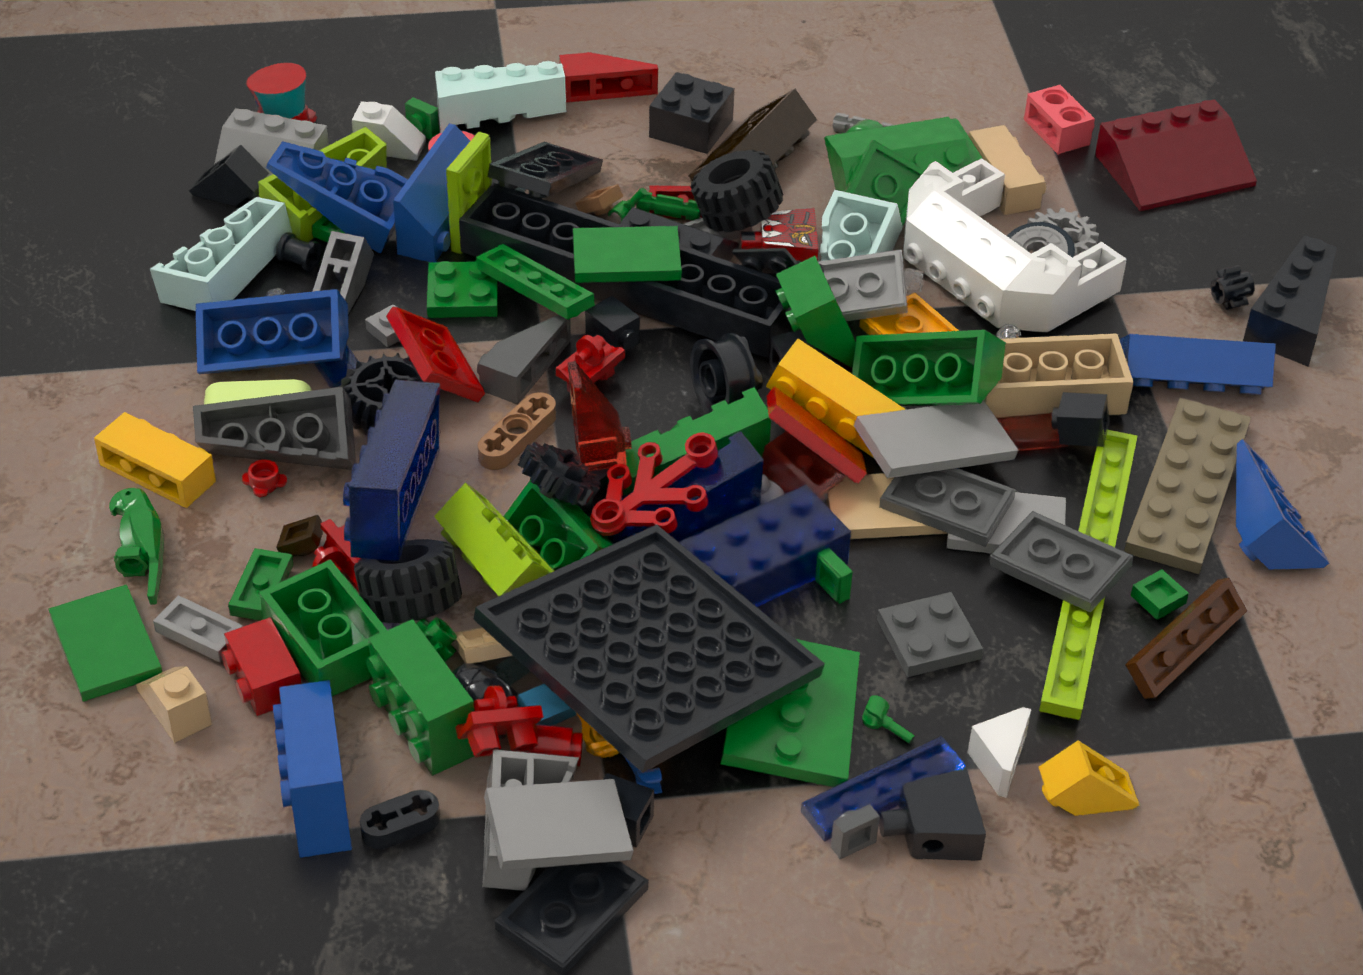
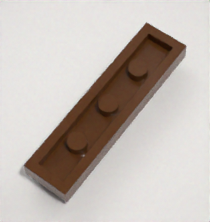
[1125,578,1247,699]

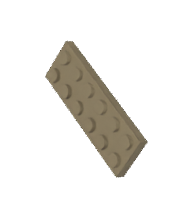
[1124,398,1251,574]

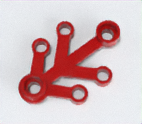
[590,432,718,536]

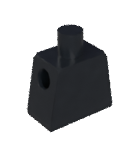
[879,769,986,861]

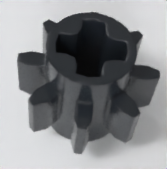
[1211,265,1255,310]

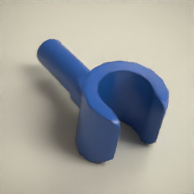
[623,756,662,794]

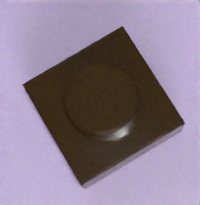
[276,515,323,557]

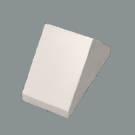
[968,707,1031,798]

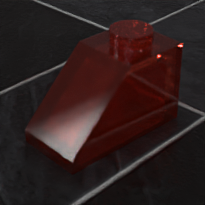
[758,431,845,500]

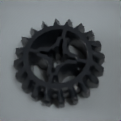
[340,353,439,438]

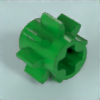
[416,617,457,662]

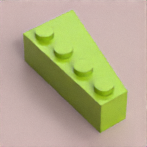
[258,127,387,242]

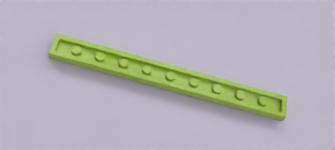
[1039,430,1137,720]

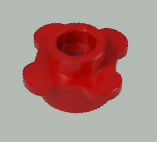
[242,459,287,497]

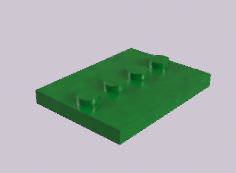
[720,639,860,789]

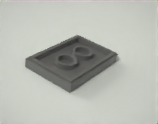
[879,468,1016,547]
[989,511,1133,612]

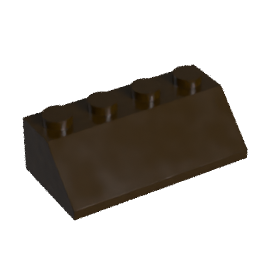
[688,89,817,181]

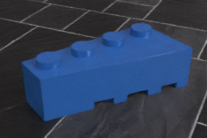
[273,680,352,858]

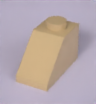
[136,666,212,743]

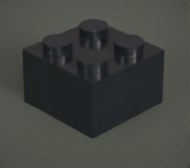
[649,72,734,154]

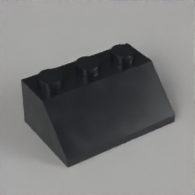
[620,207,739,261]

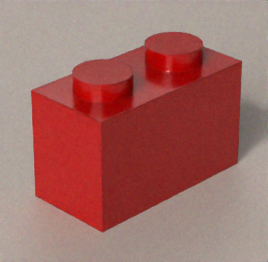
[221,617,301,716]

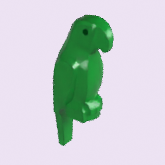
[109,488,164,605]

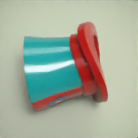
[246,63,317,123]

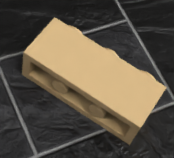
[968,125,1046,215]

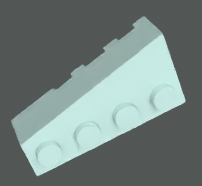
[435,61,566,133]
[150,197,292,311]

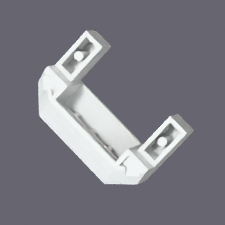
[903,158,1127,332]

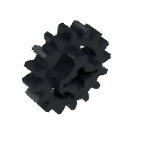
[518,442,601,506]

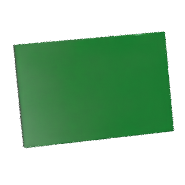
[573,226,682,283]
[48,584,162,702]

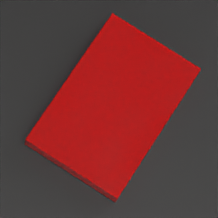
[386,307,485,403]
[766,386,867,484]

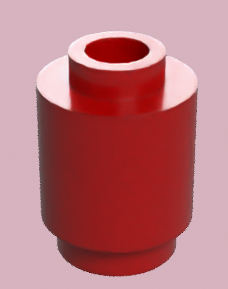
[526,725,583,767]

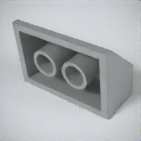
[215,108,329,177]

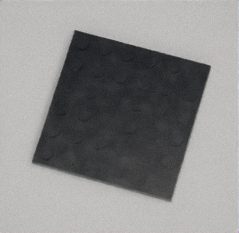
[473,525,825,773]

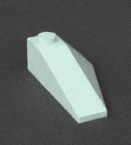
[820,190,903,261]

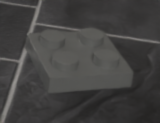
[877,592,983,677]

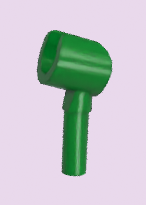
[608,188,647,224]
[862,695,915,744]

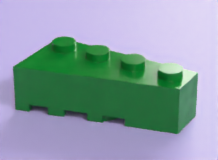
[613,387,771,498]

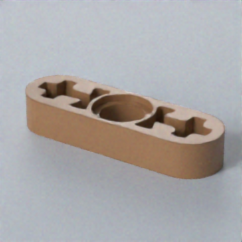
[478,392,556,470]

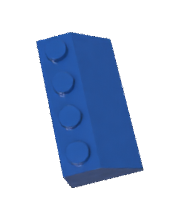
[393,123,470,262]
[196,289,349,375]
[1119,334,1276,395]

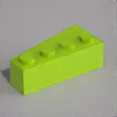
[434,482,555,596]

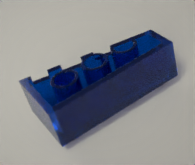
[607,431,763,544]

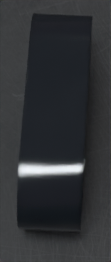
[359,790,440,849]

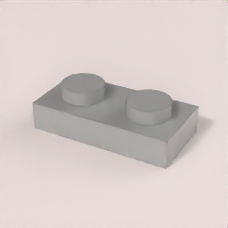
[153,595,243,662]

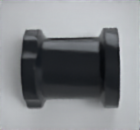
[276,232,322,272]

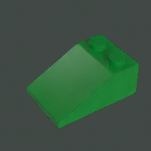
[776,256,856,369]

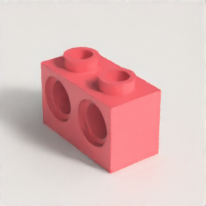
[1024,85,1095,154]

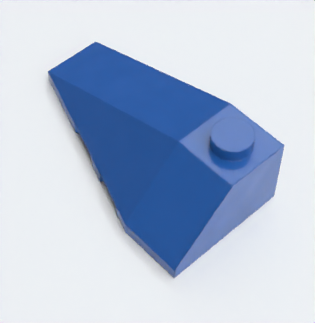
[266,141,408,254]
[1236,439,1330,570]

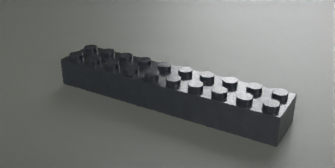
[459,182,791,358]

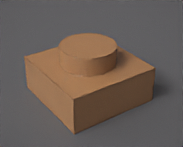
[575,184,623,216]

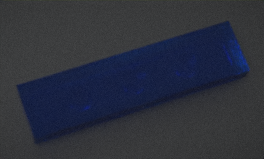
[801,736,966,842]

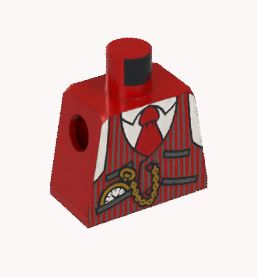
[740,208,819,262]

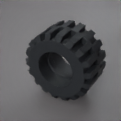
[690,150,784,233]
[354,539,462,623]

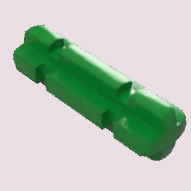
[636,192,701,221]

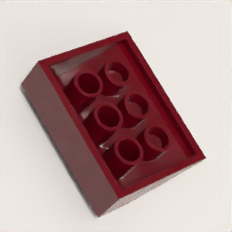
[1095,99,1257,211]

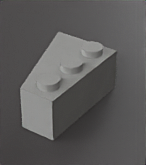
[482,749,579,891]

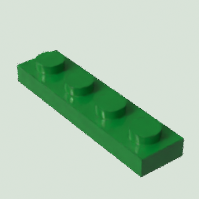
[476,244,595,320]

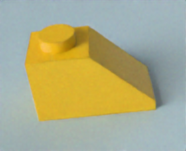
[1039,740,1139,816]

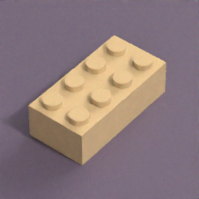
[984,334,1133,421]

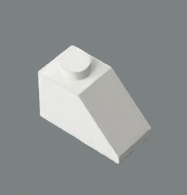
[352,101,426,161]

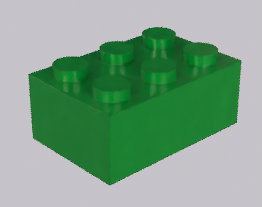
[259,559,387,697]
[366,619,474,776]

